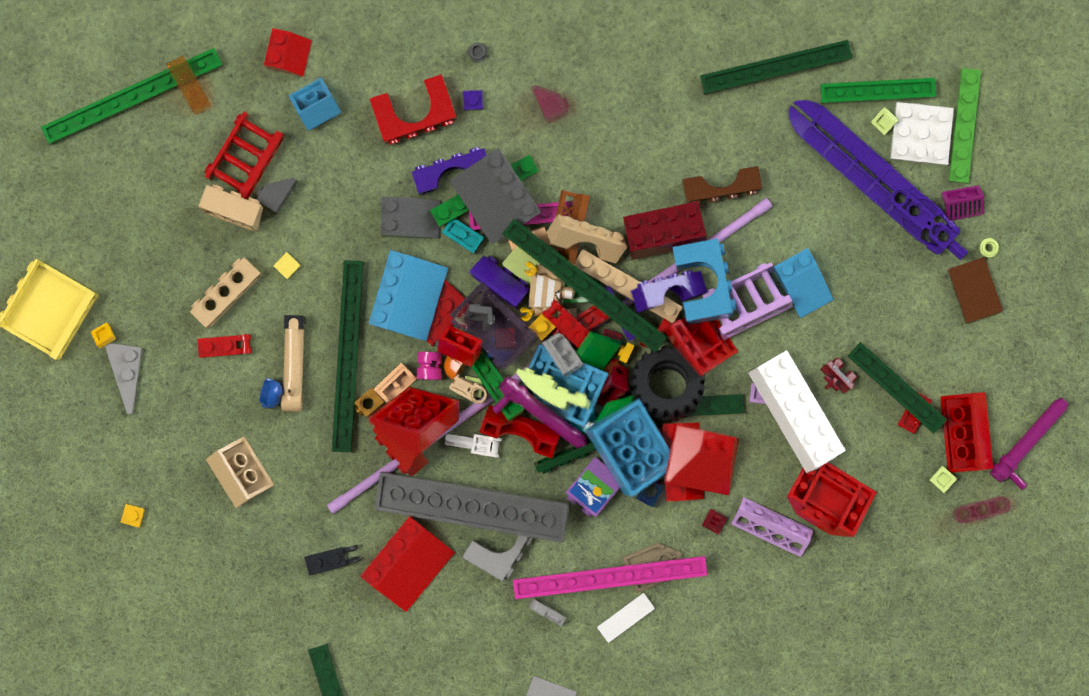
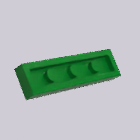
[472,349,525,422]

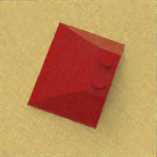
[664,317,738,376]
[664,426,739,496]
[787,462,877,538]

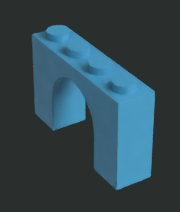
[673,238,736,325]

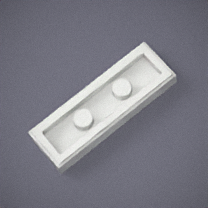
[597,593,655,643]

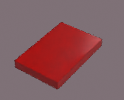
[427,280,472,346]

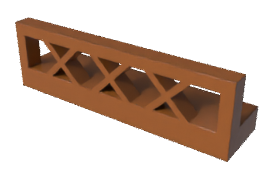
[549,190,590,265]

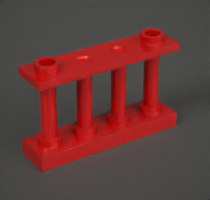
[204,111,285,200]

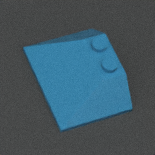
[521,344,609,427]

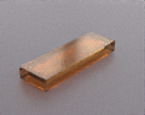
[166,55,211,115]

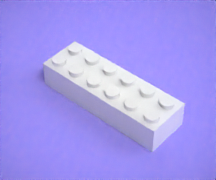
[748,351,846,473]

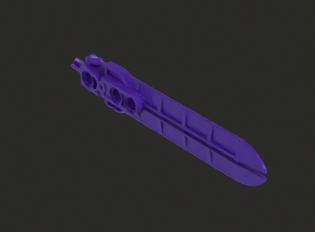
[789,100,968,260]

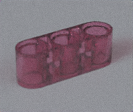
[952,496,1010,523]

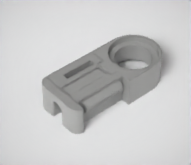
[528,598,566,627]

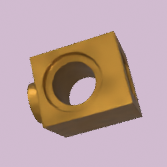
[354,388,385,417]

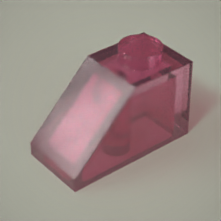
[531,85,570,124]

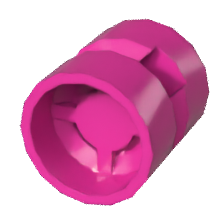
[417,352,442,380]

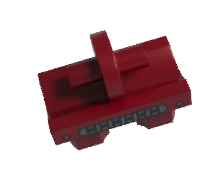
[820,358,857,394]

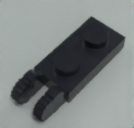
[304,545,361,575]

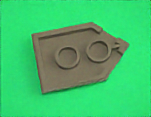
[622,543,683,593]

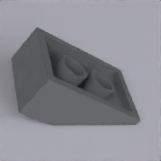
[381,197,440,238]

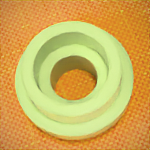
[979,238,999,258]

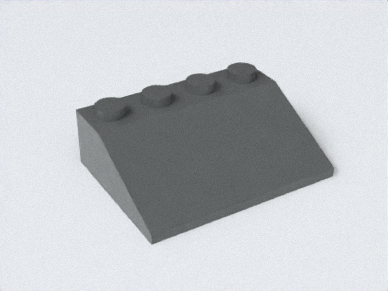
[449,148,541,244]

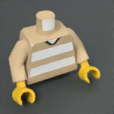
[520,262,575,321]

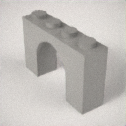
[462,491,532,581]

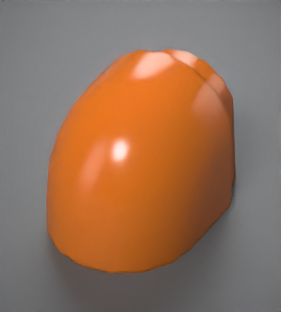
[444,356,466,381]

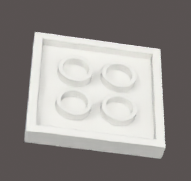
[890,102,954,166]

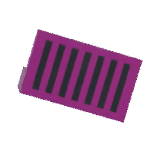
[942,185,984,221]

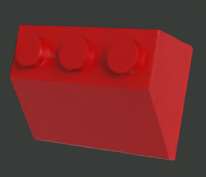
[373,427,429,477]

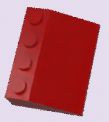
[369,387,459,454]
[360,516,455,612]

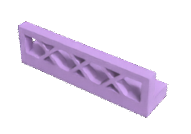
[731,497,813,557]

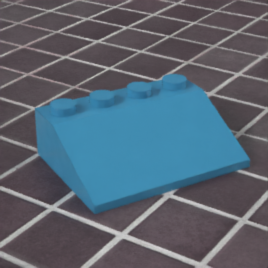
[369,250,448,341]
[585,399,670,497]

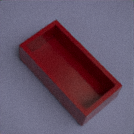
[623,201,707,260]

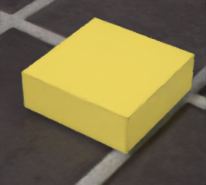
[274,252,301,279]

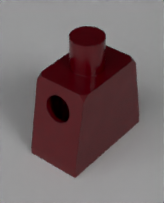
[596,359,628,406]

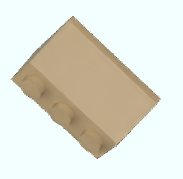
[198,184,263,232]
[206,437,274,508]

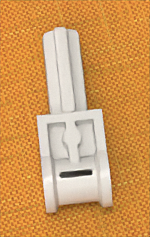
[445,434,502,458]

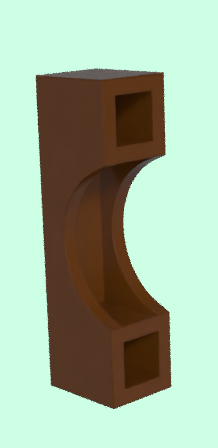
[682,166,762,205]

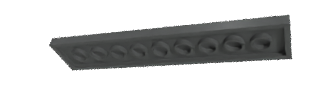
[375,471,569,543]

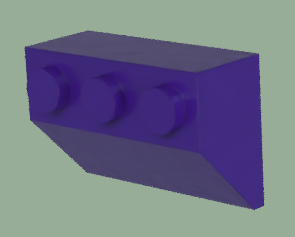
[469,255,530,309]

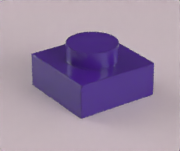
[463,90,483,111]

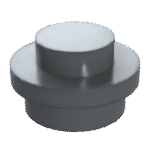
[468,43,487,62]

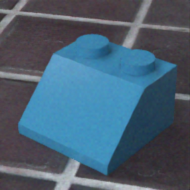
[289,77,341,131]

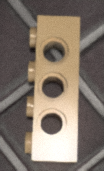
[190,258,262,329]

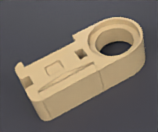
[449,374,489,404]

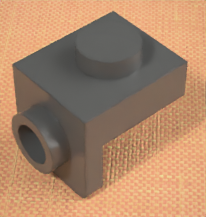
[464,304,495,332]

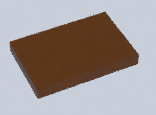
[947,257,1003,323]

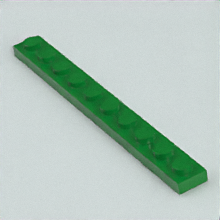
[41,48,223,145]

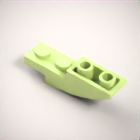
[516,368,591,411]

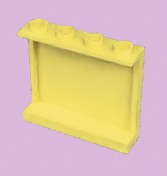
[0,259,98,361]

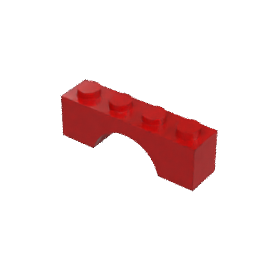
[479,405,560,458]

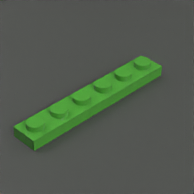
[948,68,981,184]

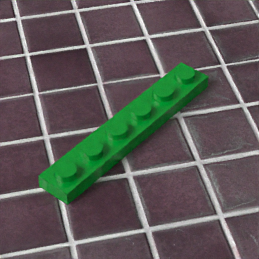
[820,78,936,104]
[430,155,539,228]

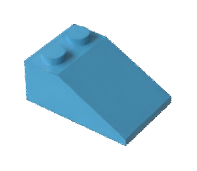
[773,248,834,318]

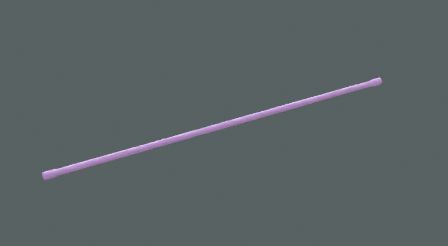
[327,198,773,514]

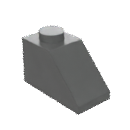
[256,178,298,214]

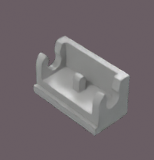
[543,333,584,377]

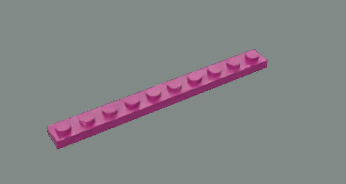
[513,556,707,599]

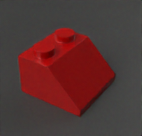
[264,28,312,77]

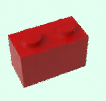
[438,325,482,367]

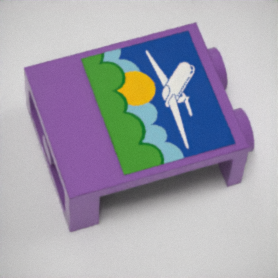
[566,457,620,517]

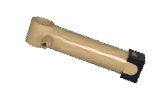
[281,315,305,412]

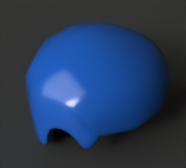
[259,378,283,409]

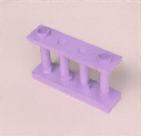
[702,262,793,340]

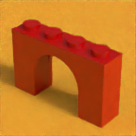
[369,74,457,146]

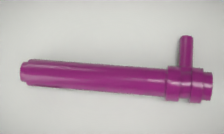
[493,377,587,448]
[990,398,1069,490]

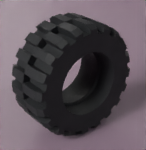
[631,345,705,423]

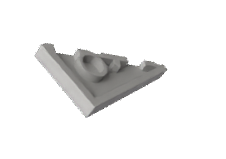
[105,343,143,414]

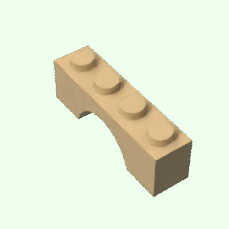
[547,215,627,264]

